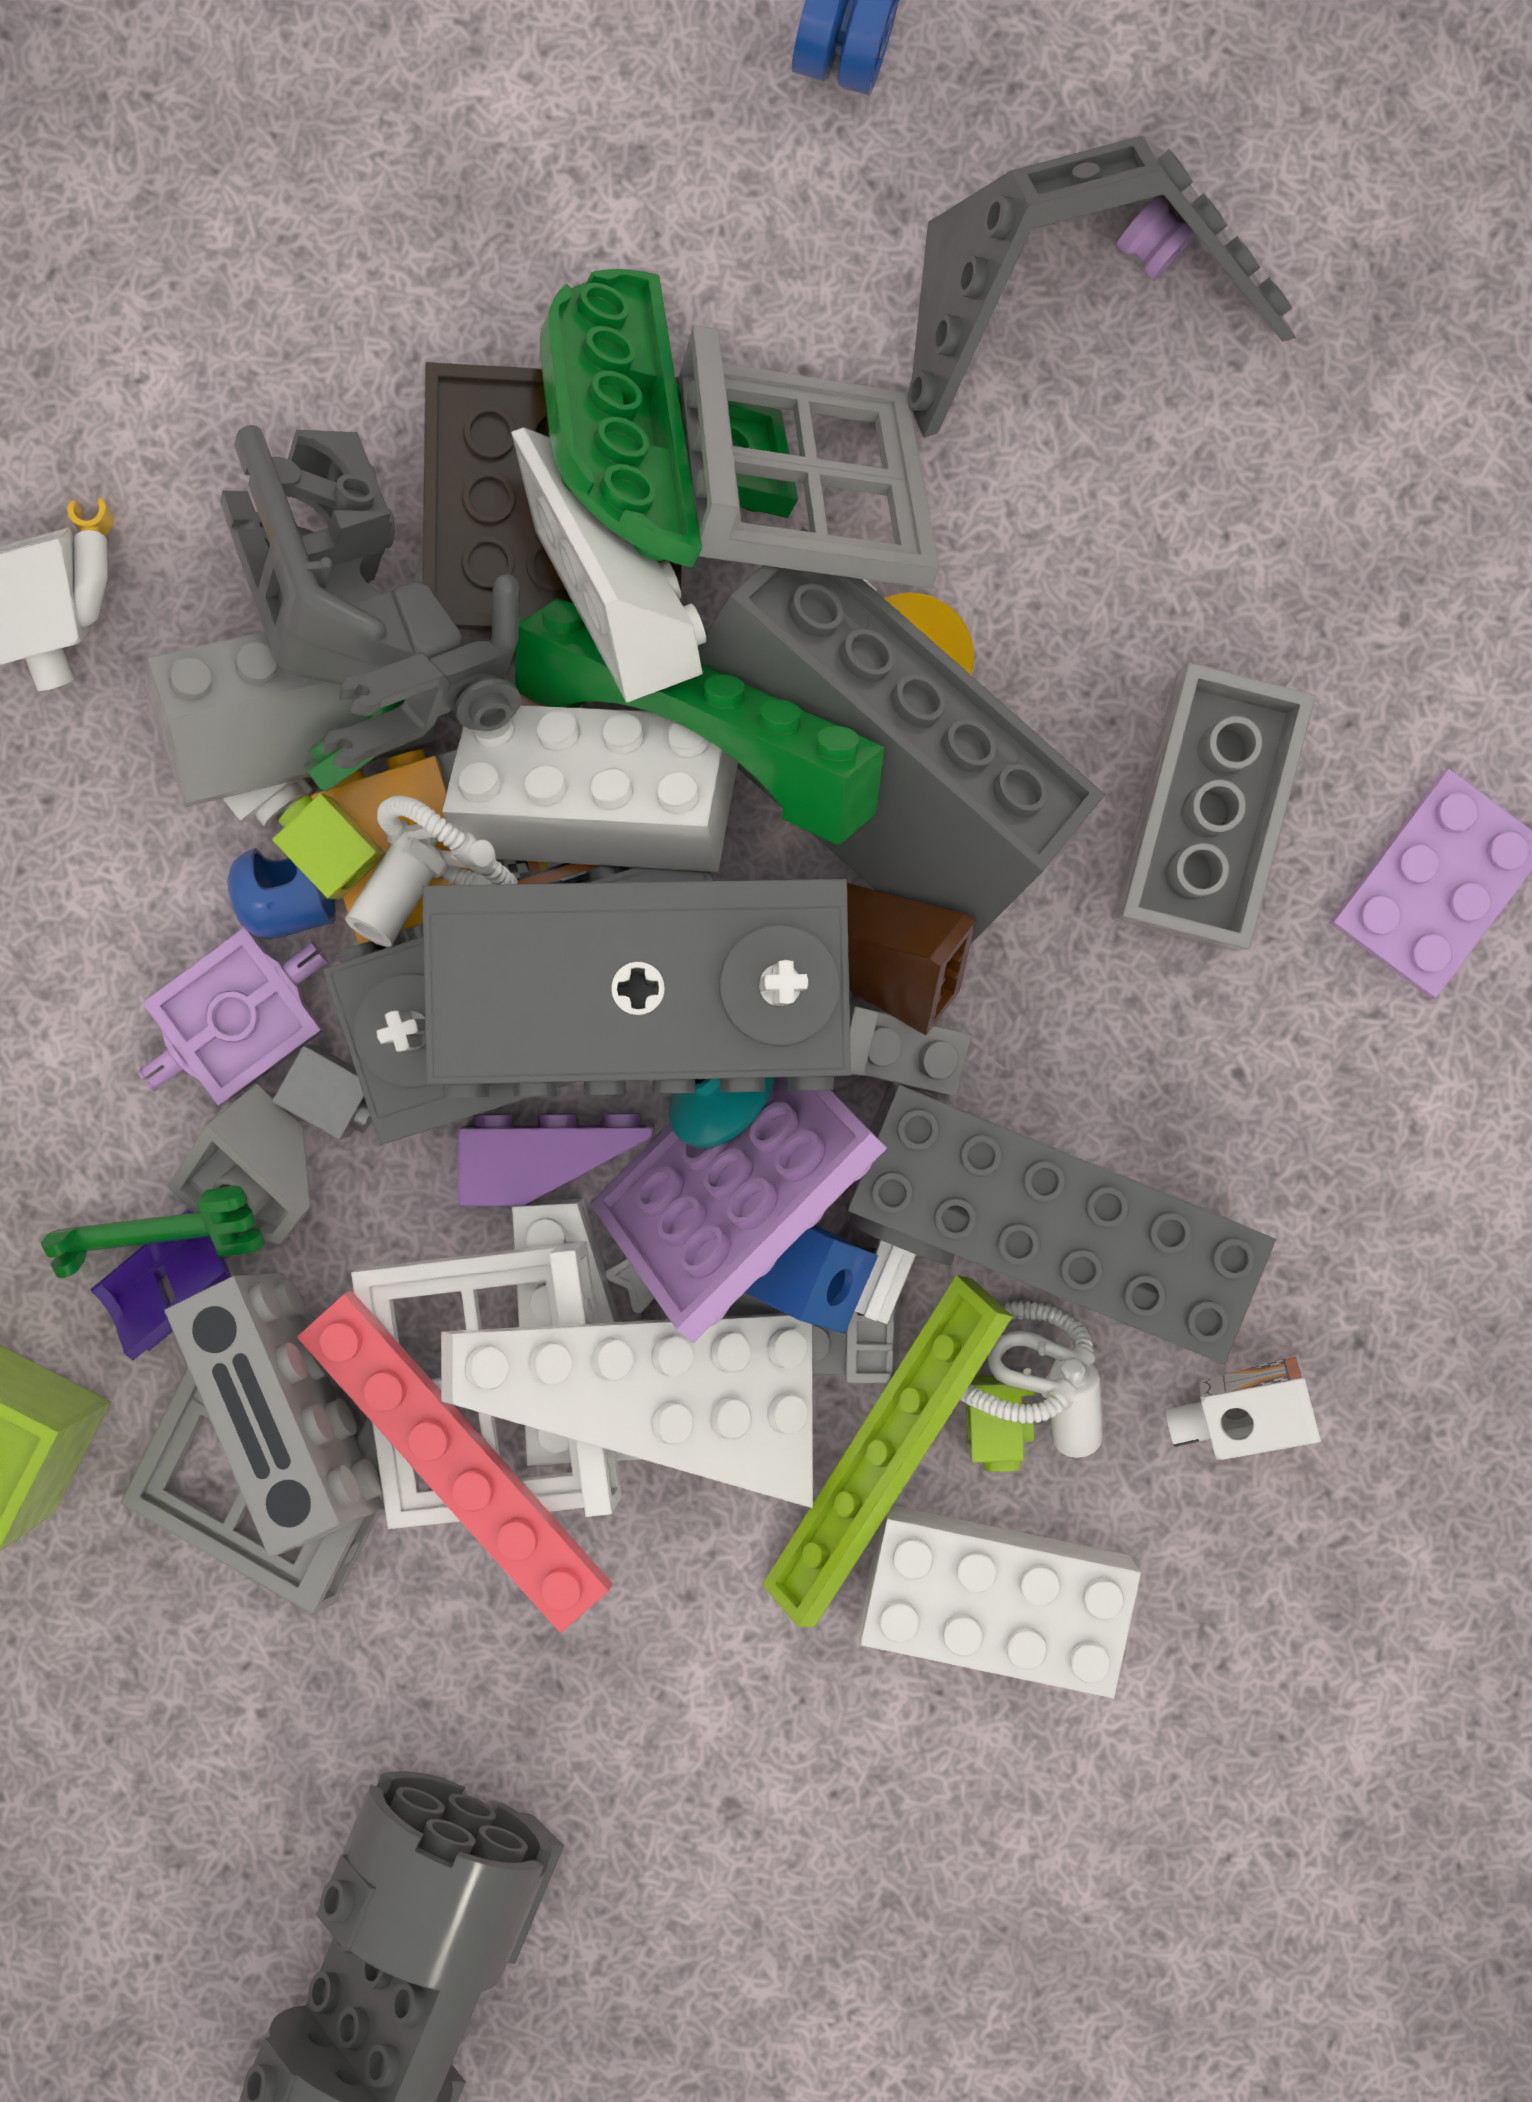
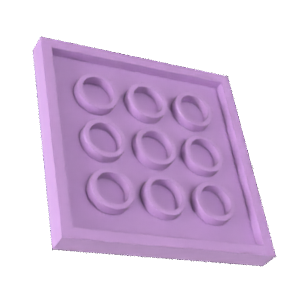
[590,1077,887,1343]

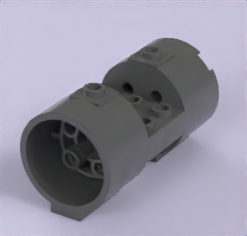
[238,1771,564,2102]

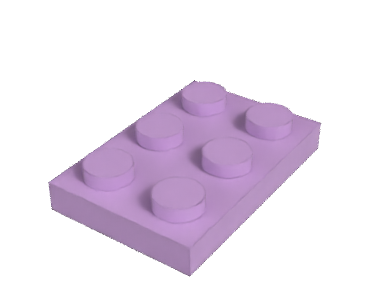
[1329,769,1532,998]

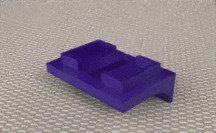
[90,1209,232,1361]

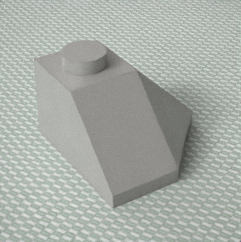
[167,1083,310,1244]

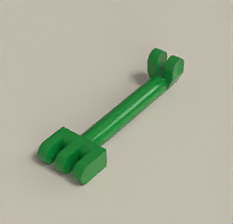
[41,1186,265,1278]

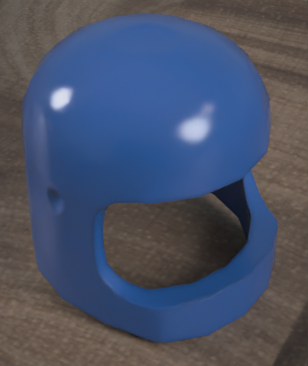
[227,848,336,939]

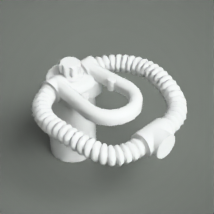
[345,795,518,947]
[960,1300,1103,1458]

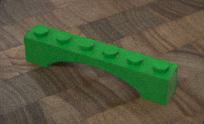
[515,598,885,846]

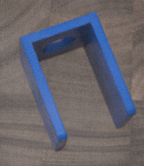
[744,1225,879,1334]

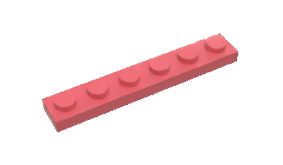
[297,1290,613,1633]

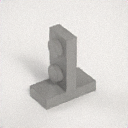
[849,1005,971,1096]

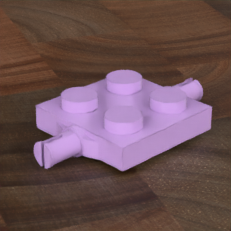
[138,928,329,1106]

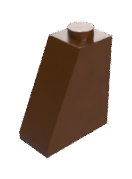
[847,883,976,1036]

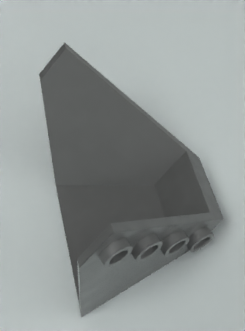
[908,136,1296,438]

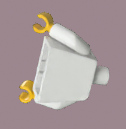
[0,497,113,691]

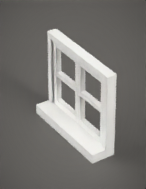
[351,1241,622,1529]

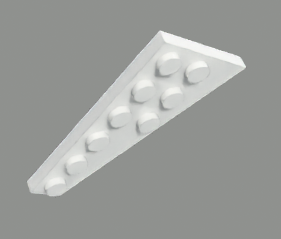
[441,1313,813,1508]

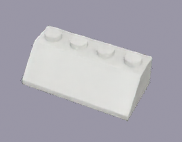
[511,428,706,703]

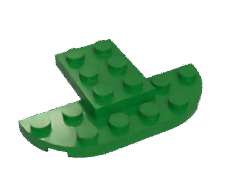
[540,269,798,568]

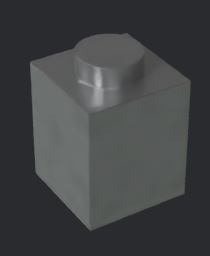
[272,1045,372,1140]

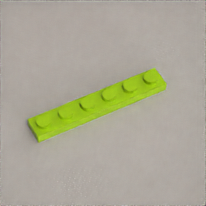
[762,1275,1013,1628]

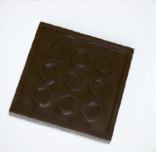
[422,362,682,631]

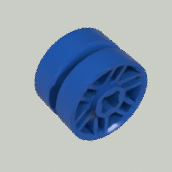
[792,0,899,96]

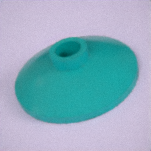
[670,1077,776,1148]

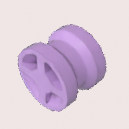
[1116,195,1196,281]

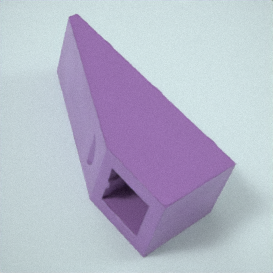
[458,1113,655,1206]

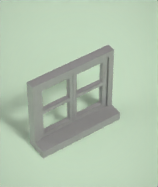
[679,325,940,588]
[120,1311,441,1614]

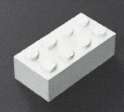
[442,705,738,872]
[858,1505,1141,1699]

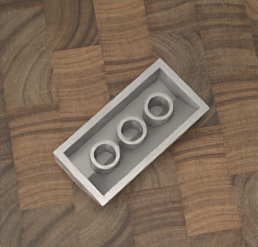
[145,631,436,808]

